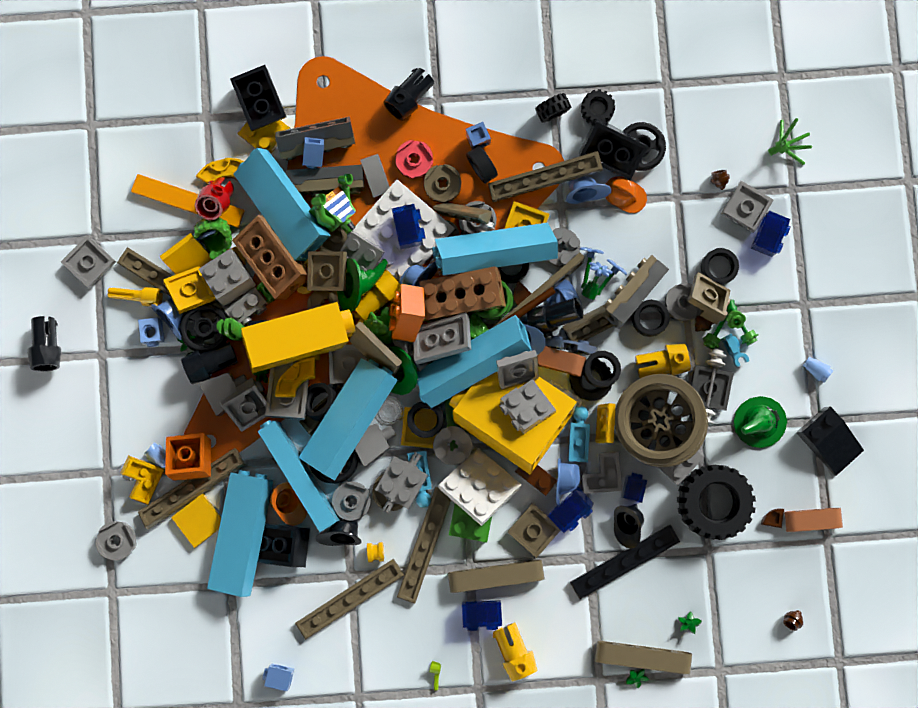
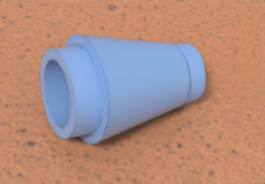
[803,357,833,383]
[144,442,166,469]

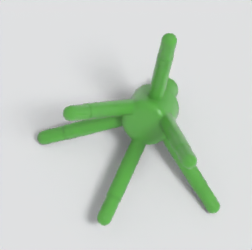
[768,118,812,165]

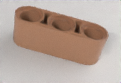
[537,346,586,377]
[784,508,843,532]

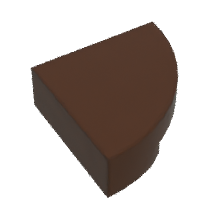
[513,281,532,306]
[761,508,784,528]

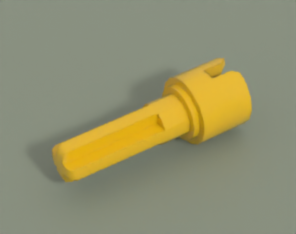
[107,287,163,307]

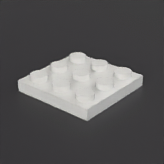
[438,448,522,526]

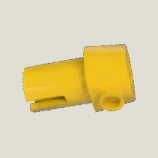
[356,269,400,320]
[635,344,691,378]
[493,622,538,681]

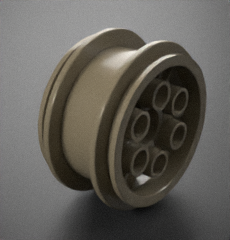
[615,374,708,467]

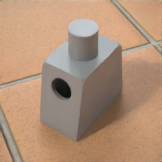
[199,373,248,416]
[355,424,396,466]

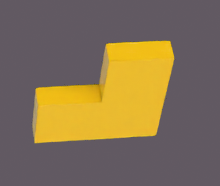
[120,455,165,505]

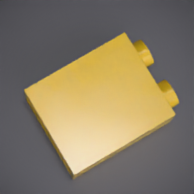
[241,302,356,373]
[449,372,577,474]

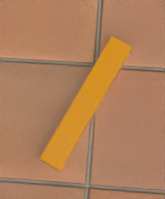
[131,174,245,228]

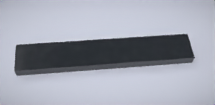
[570,524,680,599]

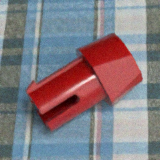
[195,177,234,220]

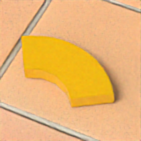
[196,158,244,184]
[275,358,316,397]

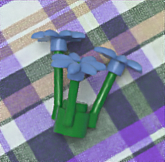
[579,247,627,300]

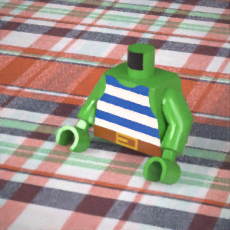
[309,174,356,235]

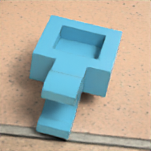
[721,333,749,367]

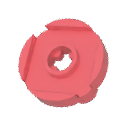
[396,140,433,179]

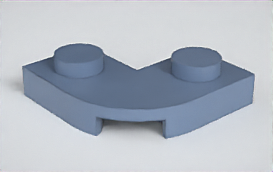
[545,336,597,354]

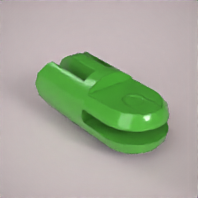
[216,318,245,341]

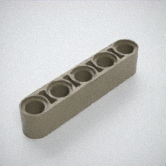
[448,560,545,593]
[595,641,692,674]

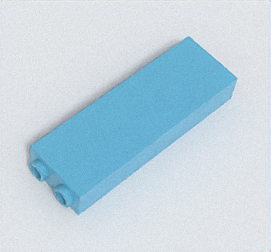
[233,148,330,261]
[432,223,558,276]
[417,315,532,408]
[299,358,398,480]
[258,420,340,532]
[207,470,274,597]

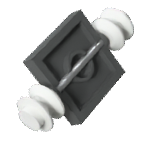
[691,349,734,427]

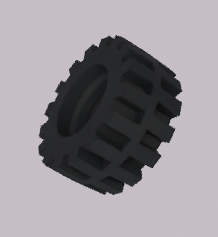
[580,89,616,125]
[535,93,572,123]

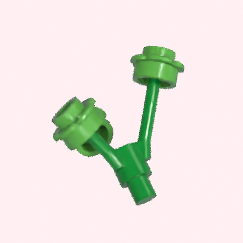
[702,299,759,349]

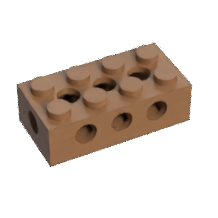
[232,215,308,300]
[419,266,506,321]

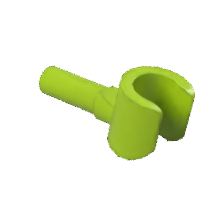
[429,661,441,690]

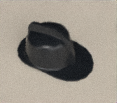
[614,504,644,548]
[315,520,362,546]

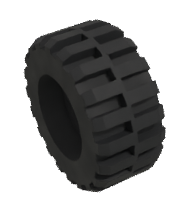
[677,465,756,540]

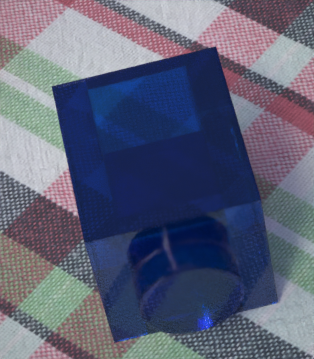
[621,472,648,503]

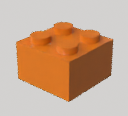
[389,284,425,342]
[165,433,211,481]

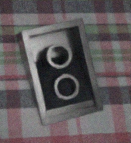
[230,65,287,131]
[579,118,649,181]
[796,406,864,476]
[257,524,310,568]

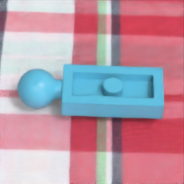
[568,406,590,463]
[407,451,432,508]

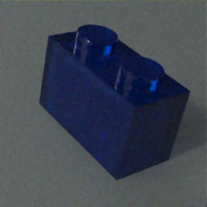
[392,204,426,250]
[751,210,791,257]
[548,487,594,533]
[462,600,502,631]

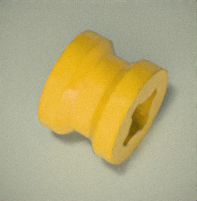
[367,542,384,563]

